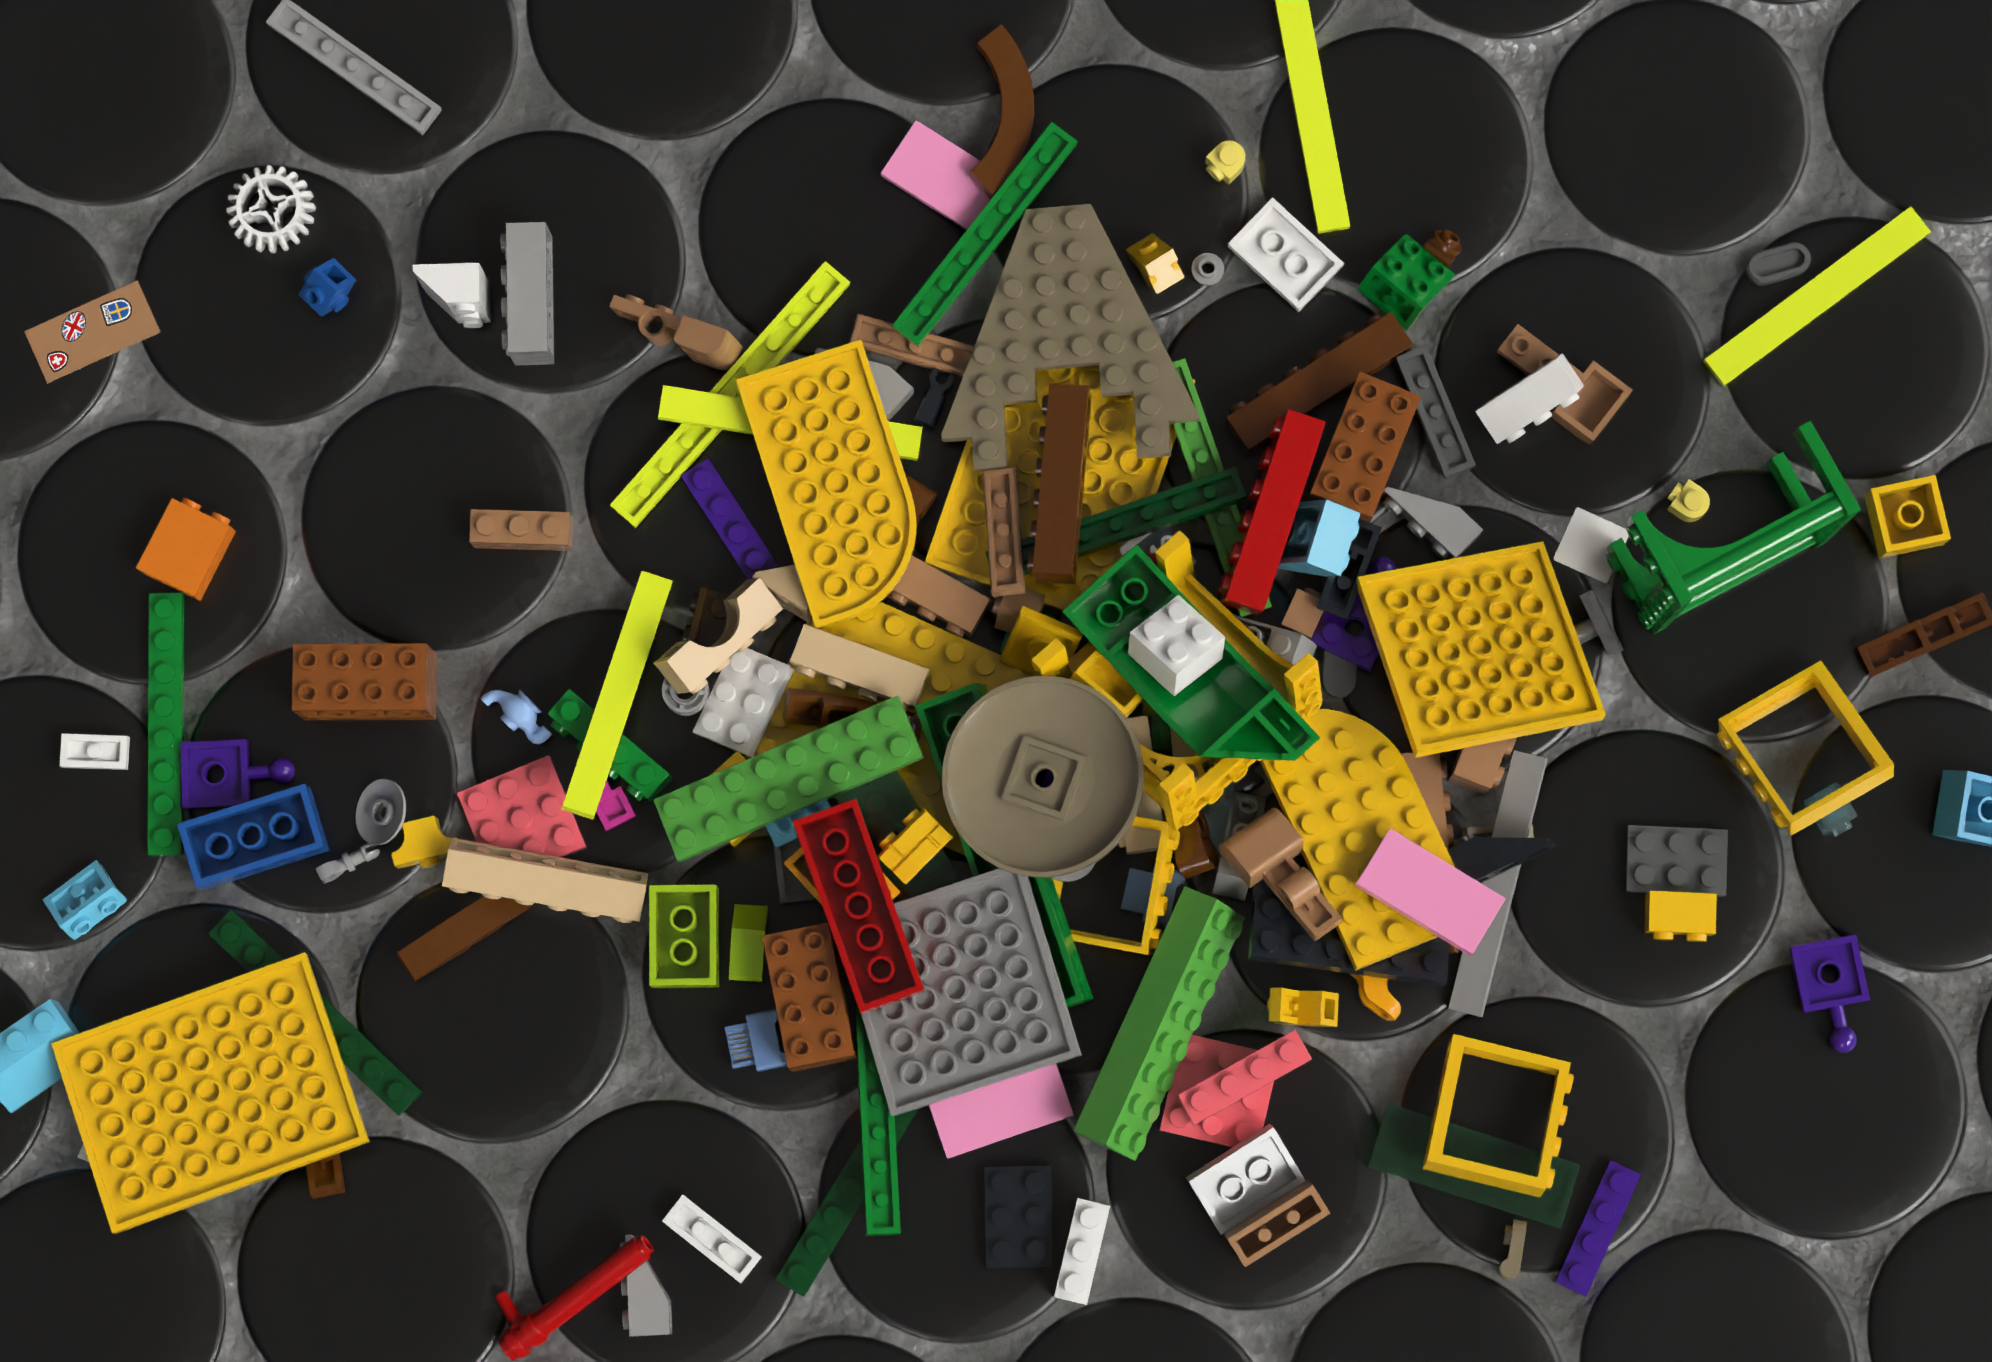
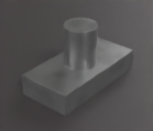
[1574,590,1623,656]

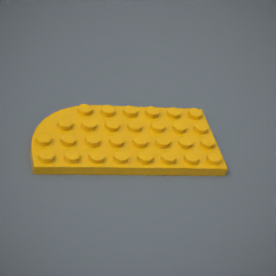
[736,340,917,629]
[1260,709,1455,971]

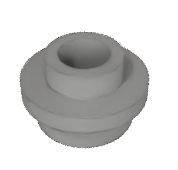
[1191,253,1224,286]

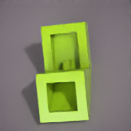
[729,904,768,982]

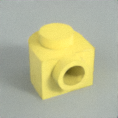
[1205,141,1245,185]
[1667,479,1710,522]

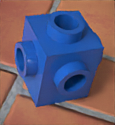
[298,258,356,317]

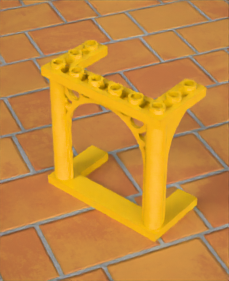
[1031,530,1323,831]

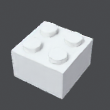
[1128,595,1225,696]

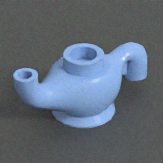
[480,690,552,744]

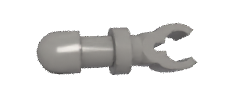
[316,843,380,884]

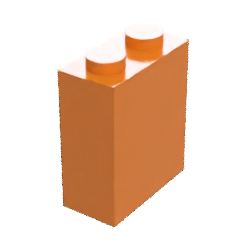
[136,497,236,601]

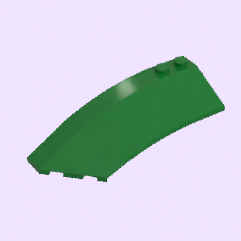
[1062,544,1320,761]

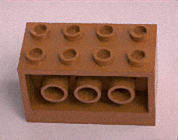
[1308,372,1421,523]
[292,643,437,720]
[762,923,857,1072]

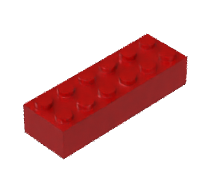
[1217,409,1326,615]
[793,799,925,1015]

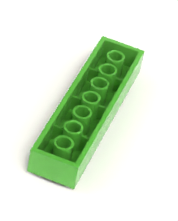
[1074,886,1245,1161]

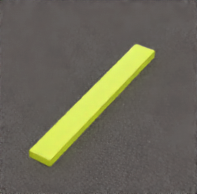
[1274,0,1350,234]
[1703,207,1931,387]
[658,385,923,461]
[561,571,673,820]

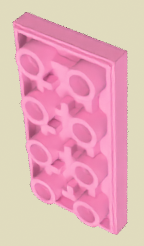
[881,120,992,230]
[1355,828,1506,957]
[929,1064,1074,1159]

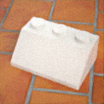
[413,263,491,328]

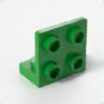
[1357,234,1455,331]

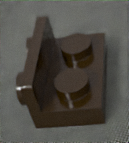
[682,586,730,647]

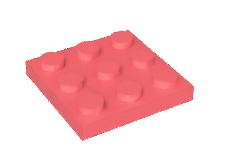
[457,755,587,858]
[1159,1035,1274,1148]

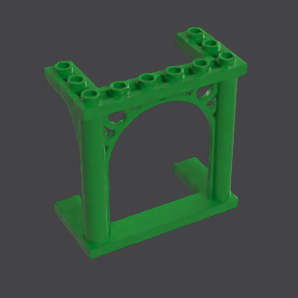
[1605,421,1861,635]

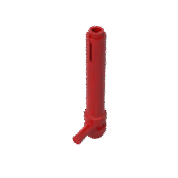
[495,1236,654,1361]

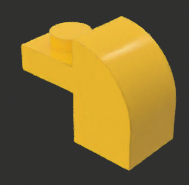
[1267,988,1339,1027]

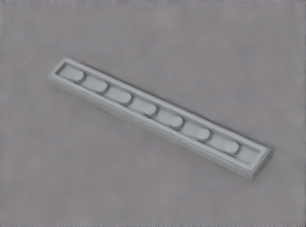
[1448,750,1548,1017]

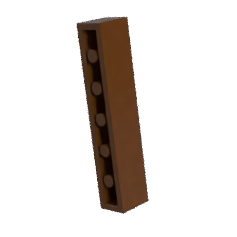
[1226,312,1413,455]
[1028,384,1092,584]

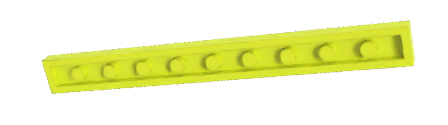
[610,261,850,528]

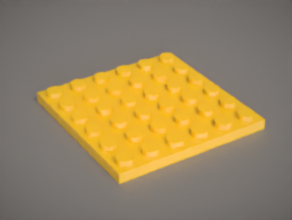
[1356,541,1606,758]

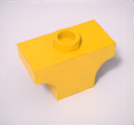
[1126,233,1184,294]
[392,816,458,869]

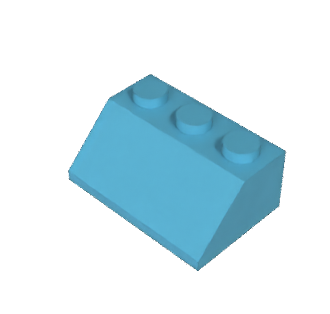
[0,999,79,1113]

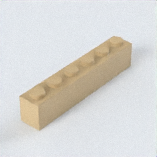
[442,838,648,923]

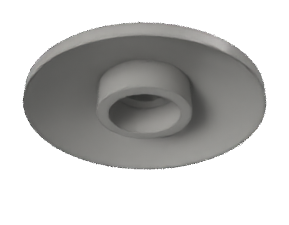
[356,779,406,845]

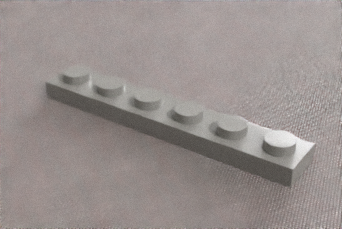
[266,0,442,135]

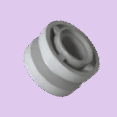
[662,678,710,716]

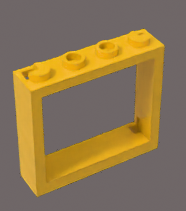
[1717,660,1894,836]
[1052,816,1180,955]
[1422,1034,1574,1198]

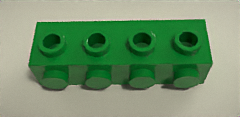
[548,689,672,803]

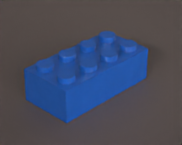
[177,784,330,890]

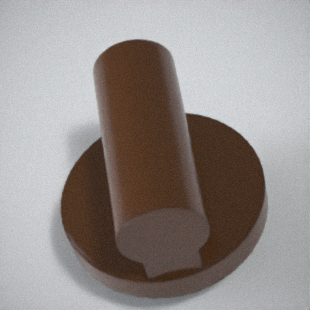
[1422,229,1462,268]

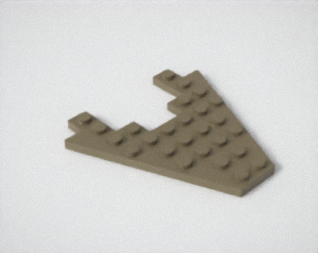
[941,204,1200,472]

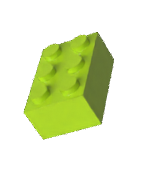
[649,885,719,988]

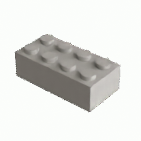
[500,222,554,365]

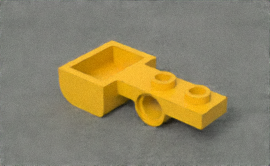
[1070,649,1143,718]

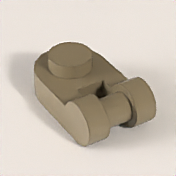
[1499,1219,1527,1280]

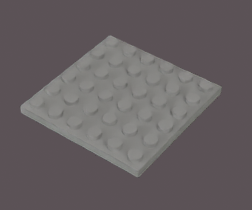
[862,868,1082,1116]

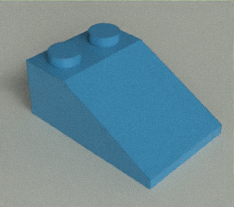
[1932,770,1992,847]

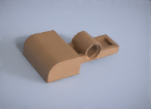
[609,294,744,370]
[1497,324,1633,444]
[1219,808,1342,942]

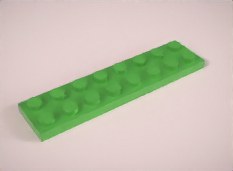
[654,695,924,862]

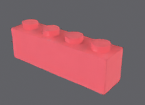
[1177,1029,1312,1126]

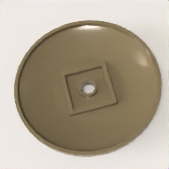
[942,676,1144,878]

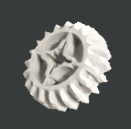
[226,165,316,253]

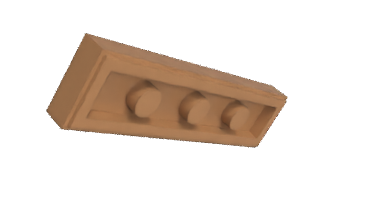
[849,314,974,378]
[983,467,1026,597]

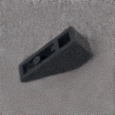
[1317,519,1382,620]
[1447,835,1557,883]

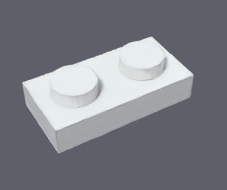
[60,734,130,770]

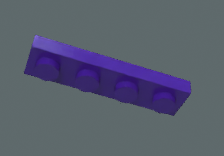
[681,458,779,580]
[1554,1160,1641,1297]

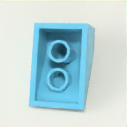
[1278,499,1361,577]

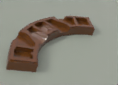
[969,24,1034,198]

